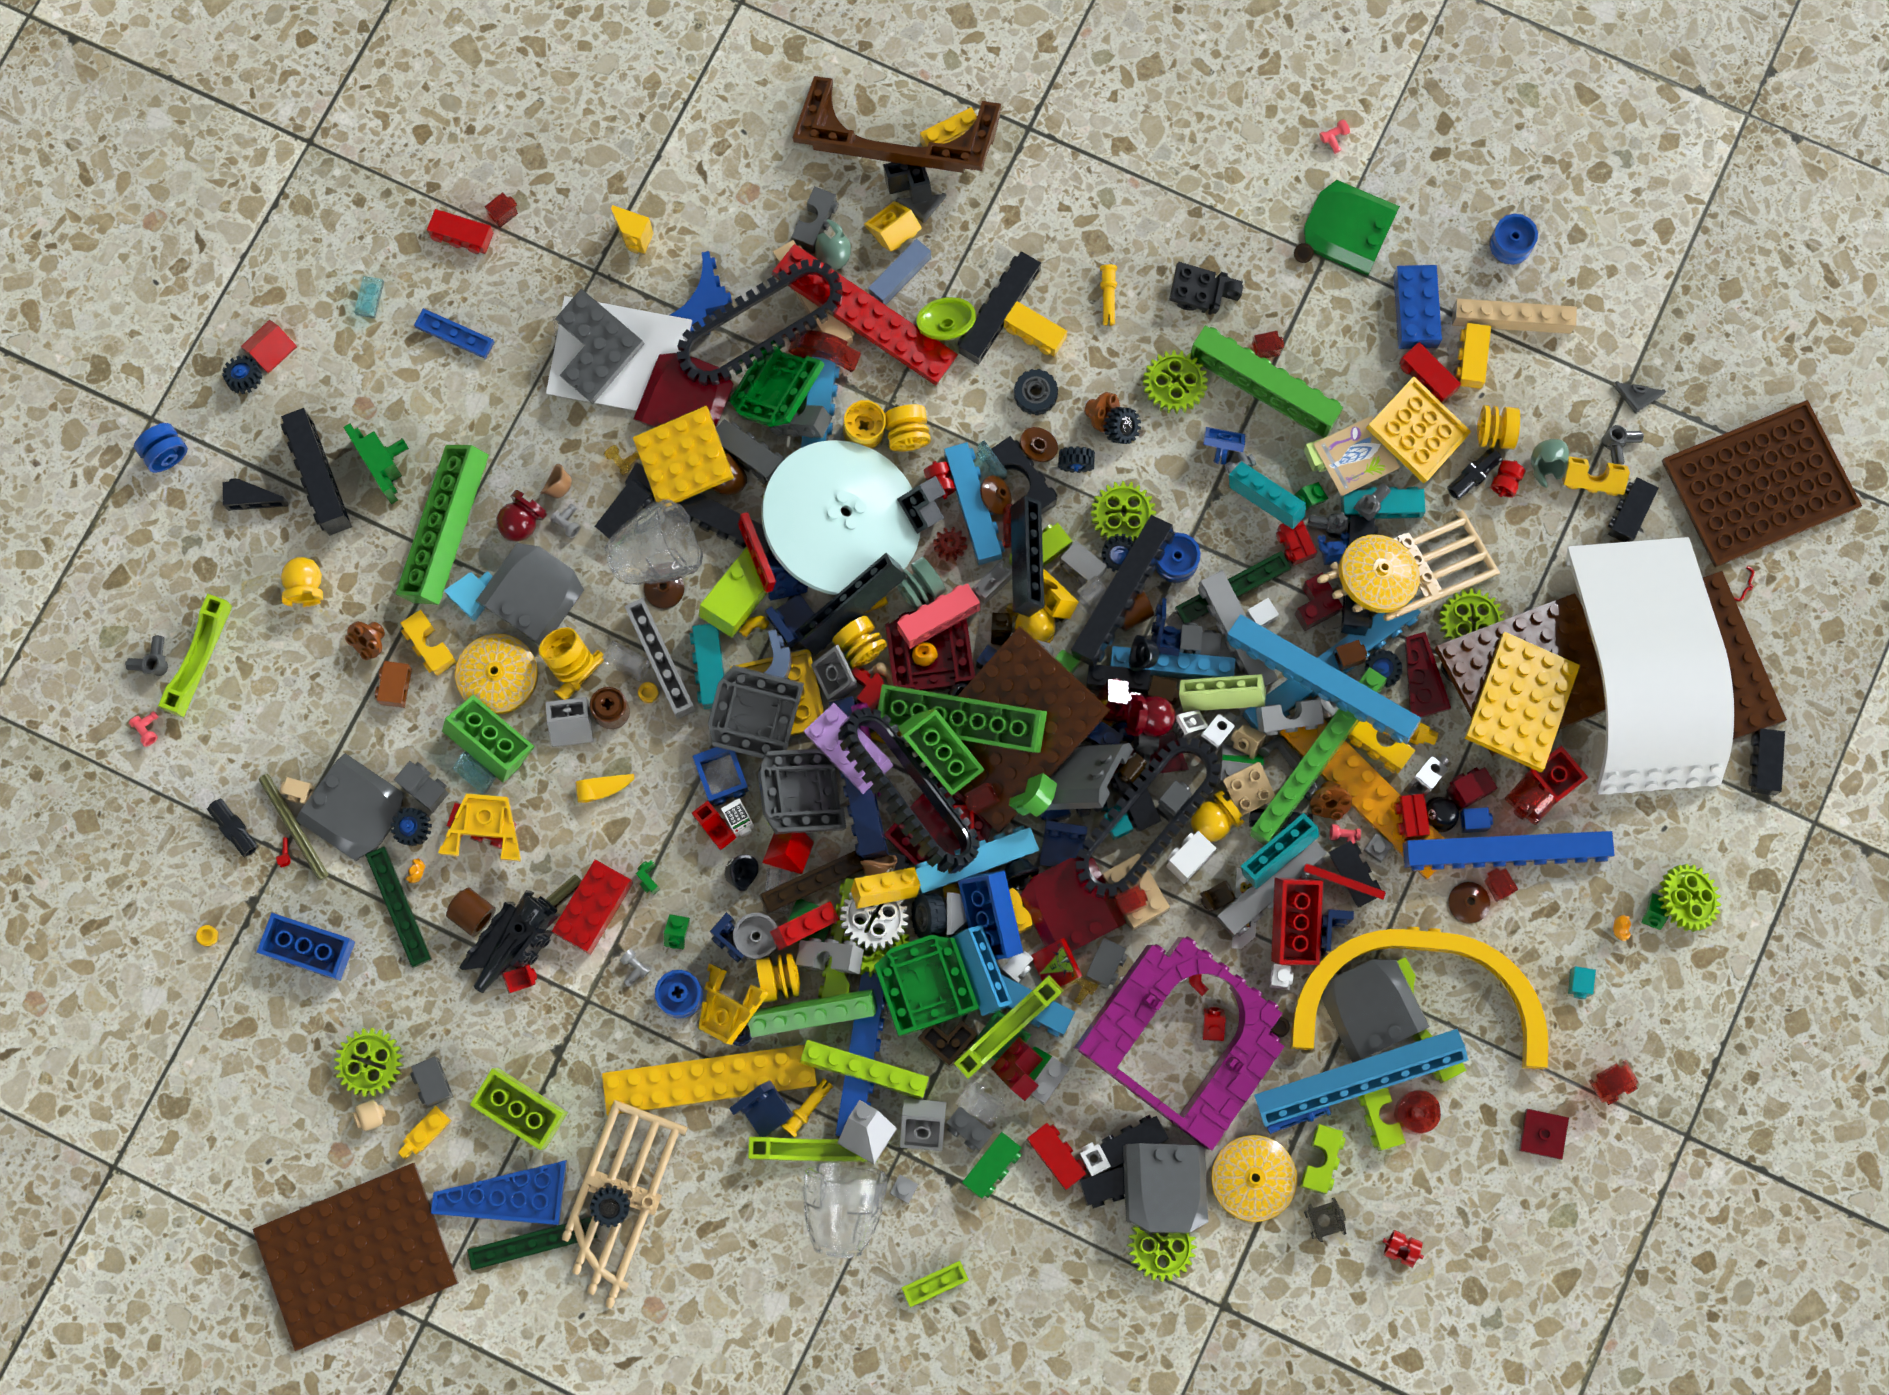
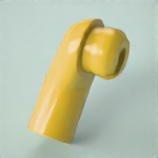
[739,615,769,638]

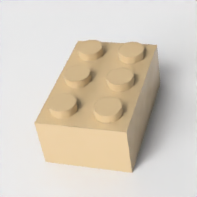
[1102,853,1170,931]

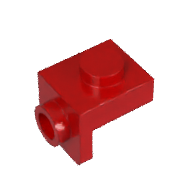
[502,964,537,994]
[1202,1007,1226,1041]

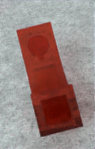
[788,330,861,372]

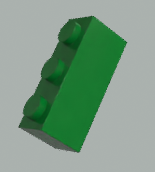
[962,1132,1022,1199]

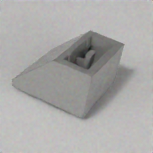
[545,697,593,747]

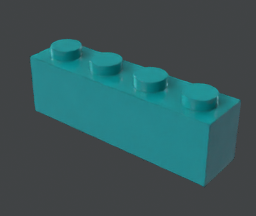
[1229,461,1306,529]
[1341,486,1426,520]
[689,624,724,709]
[1241,813,1319,889]

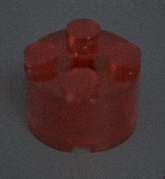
[1505,776,1556,825]
[1588,1059,1639,1105]
[1394,1090,1441,1135]

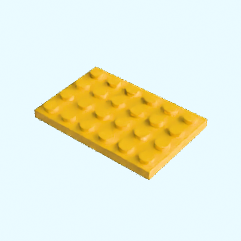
[1464,632,1580,772]

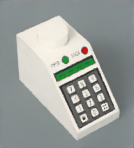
[1172,710,1208,740]
[721,798,754,837]

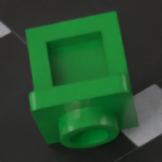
[1294,482,1329,511]
[635,860,660,895]
[1641,893,1669,930]
[664,914,690,950]

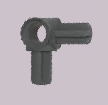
[1602,425,1644,465]
[1353,484,1391,521]
[1308,512,1348,539]
[125,635,168,676]
[1133,732,1159,769]

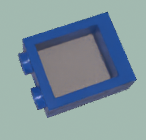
[692,747,749,806]

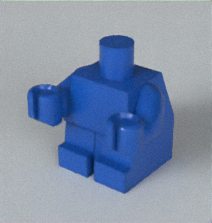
[1317,533,1349,565]

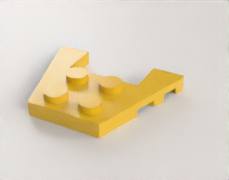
[438,793,521,862]
[698,963,768,1045]

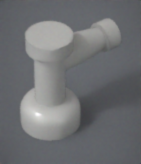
[1225,451,1256,475]
[550,504,581,539]
[620,948,651,987]

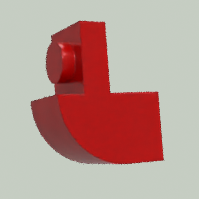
[851,667,884,711]
[692,800,737,851]

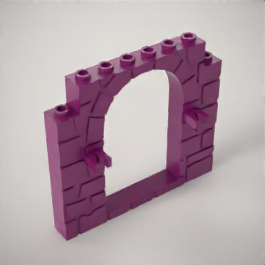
[1074,936,1285,1151]

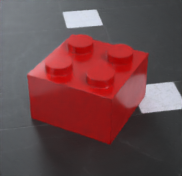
[1525,745,1589,807]

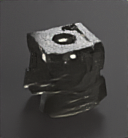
[1304,1198,1347,1242]

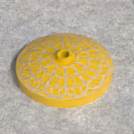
[1339,535,1420,613]
[455,634,538,715]
[1211,1135,1297,1222]

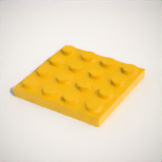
[1366,377,1471,484]
[633,406,734,510]
[730,649,824,736]

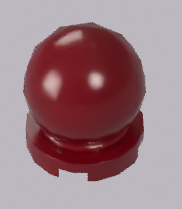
[496,490,548,542]
[1123,694,1176,737]

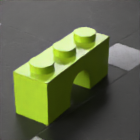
[1357,1087,1406,1152]
[1300,1124,1346,1195]

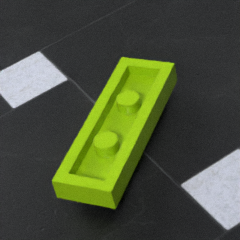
[901,1261,969,1308]

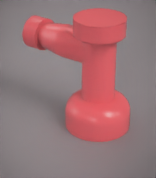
[1319,119,1350,154]
[129,711,158,747]
[1329,824,1361,844]

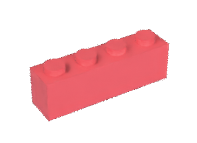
[897,583,980,649]

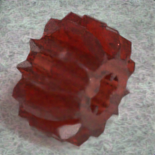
[933,527,967,562]

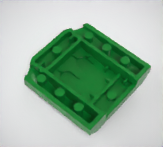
[1304,180,1400,276]
[729,346,825,427]
[874,935,979,1037]

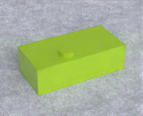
[698,547,768,637]
[470,1068,568,1150]

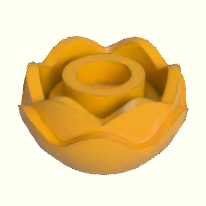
[912,642,938,666]
[405,858,425,883]
[1613,915,1631,941]

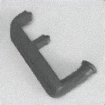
[1258,736,1319,800]

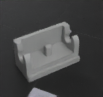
[972,560,1012,604]

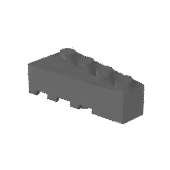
[716,419,785,485]

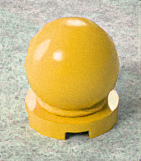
[281,557,323,607]
[1015,608,1056,643]
[1191,790,1245,842]

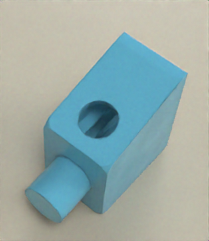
[444,571,493,622]

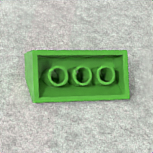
[442,695,534,783]
[898,708,984,795]

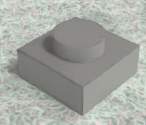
[1363,833,1393,863]
[890,1175,919,1204]

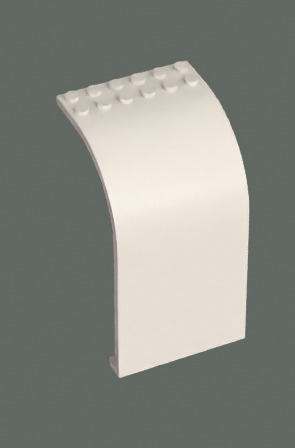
[1565,537,1734,795]

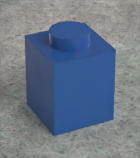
[1460,807,1493,833]

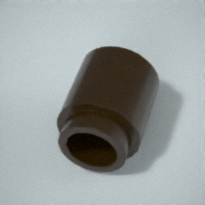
[1117,752,1147,784]

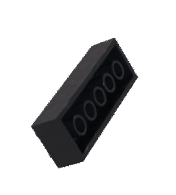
[280,408,352,536]

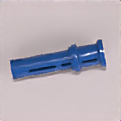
[1266,1106,1331,1134]

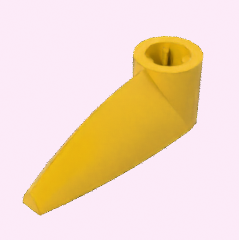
[575,774,634,803]

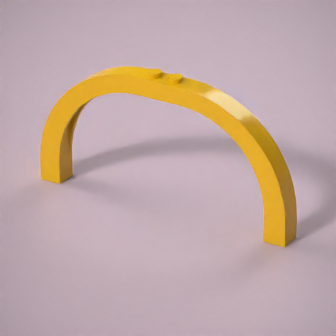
[1290,926,1548,1070]

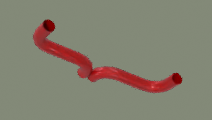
[1734,566,1755,601]

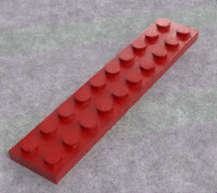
[771,244,958,386]

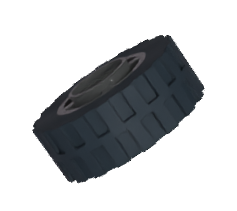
[1014,369,1058,415]
[911,893,947,939]

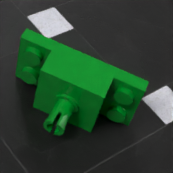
[343,423,409,504]

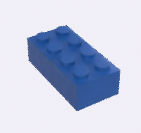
[1393,265,1442,349]
[958,870,1024,960]
[257,913,355,981]

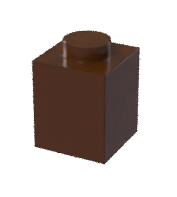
[1333,640,1367,671]

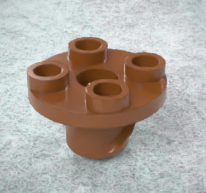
[1085,392,1120,432]
[345,621,385,660]
[1310,781,1352,820]

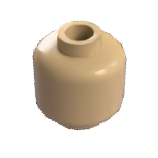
[352,1100,386,1131]

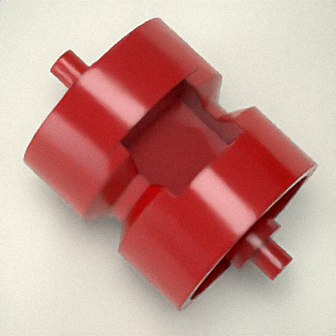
[1490,460,1526,498]
[923,461,956,500]
[1382,1230,1424,1268]

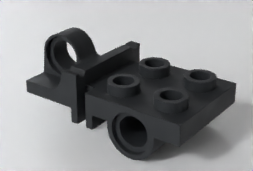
[1169,262,1243,315]

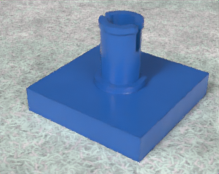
[1203,427,1245,464]

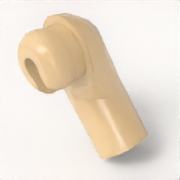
[872,662,893,685]

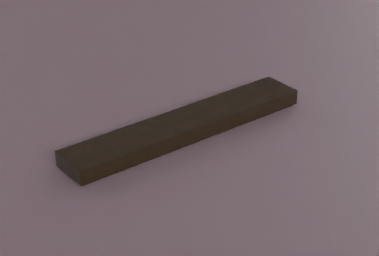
[759,850,874,914]

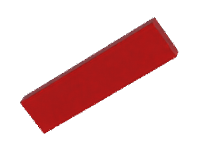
[738,512,776,593]
[1303,864,1386,900]

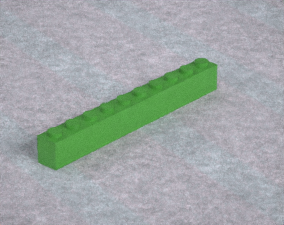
[1250,667,1387,846]

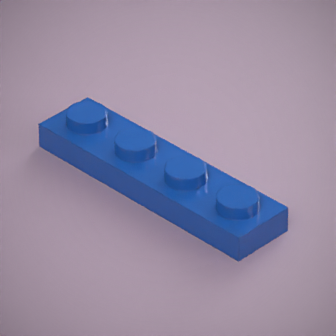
[414,308,495,359]

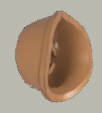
[540,464,572,499]
[860,855,898,876]

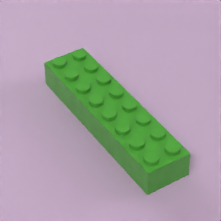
[1190,325,1343,438]
[395,445,489,605]
[878,684,1047,753]

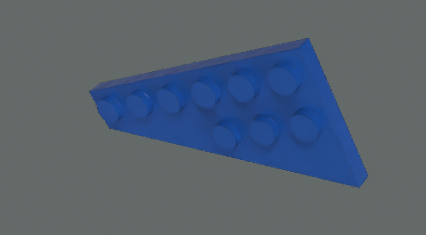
[431,1160,567,1225]

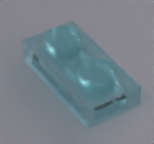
[354,276,384,319]
[977,440,1007,480]
[452,752,496,794]

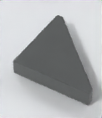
[896,193,946,223]
[1613,381,1666,414]

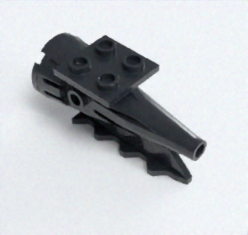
[459,890,560,993]

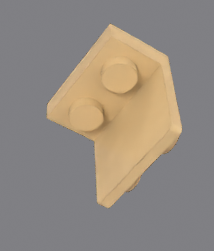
[1223,762,1275,816]

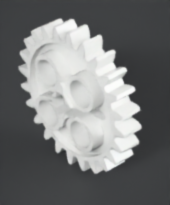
[840,892,909,952]

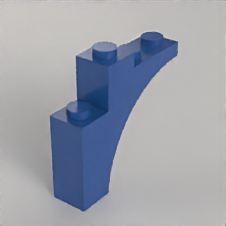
[669,251,733,335]

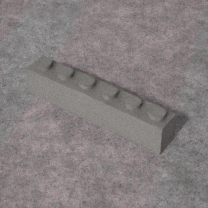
[1198,570,1278,687]
[624,598,696,719]
[1216,841,1327,938]

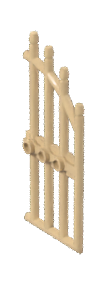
[1317,510,1500,621]
[562,1100,688,1309]

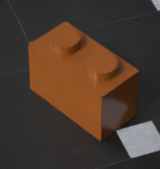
[375,661,412,708]

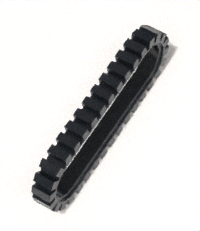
[677,259,843,386]
[838,707,980,874]
[1075,737,1220,899]

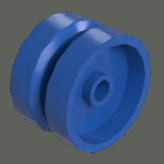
[1489,213,1538,265]
[134,423,188,473]
[1155,532,1201,583]
[655,970,704,1019]

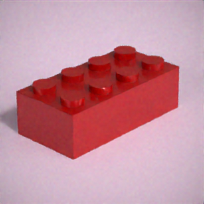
[552,859,633,955]
[1271,878,1323,965]

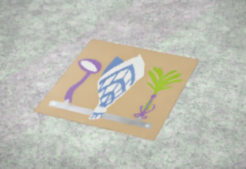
[1313,415,1400,496]

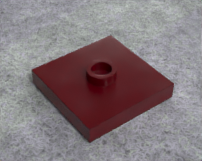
[1519,1109,1569,1160]

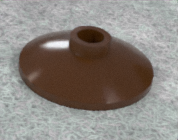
[1020,427,1058,462]
[980,475,1012,515]
[644,569,685,609]
[1448,882,1490,923]

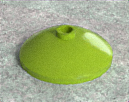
[916,297,976,340]

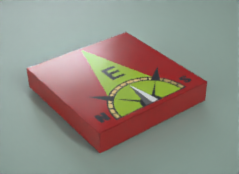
[1031,938,1082,987]

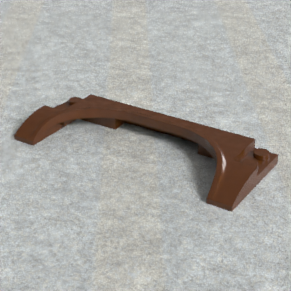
[792,76,1001,173]

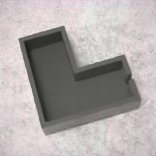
[555,289,644,404]

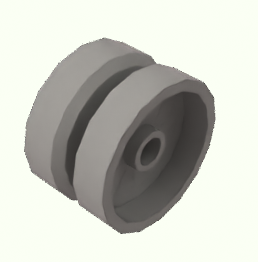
[733,913,777,960]

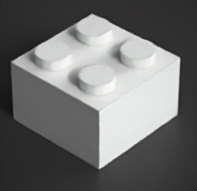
[1166,831,1216,884]

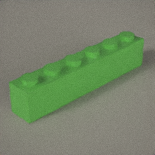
[748,989,878,1037]

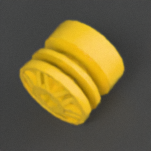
[843,400,886,449]
[885,404,931,452]
[1477,405,1520,450]
[832,616,887,669]
[539,627,593,682]
[756,953,800,1003]

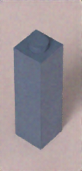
[868,238,931,305]

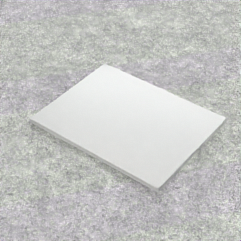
[546,296,692,411]

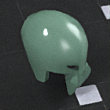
[815,219,851,271]
[1531,439,1569,488]

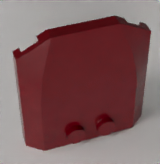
[633,353,734,428]
[885,611,975,691]
[884,782,992,865]
[1020,858,1126,952]

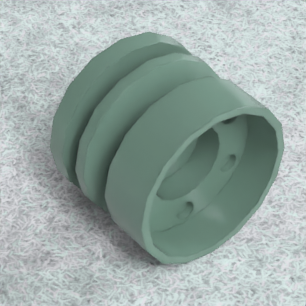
[897,557,946,611]

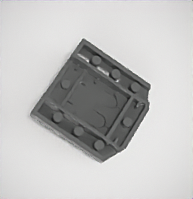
[476,543,584,646]
[708,665,804,758]
[1046,743,1133,810]
[758,749,846,834]
[296,753,405,861]
[1321,959,1430,1063]
[1123,1143,1208,1234]

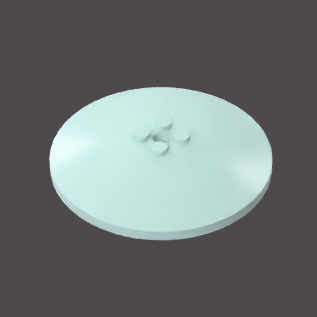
[761,440,920,595]

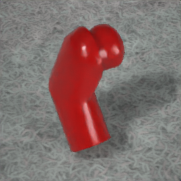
[1189,974,1209,996]

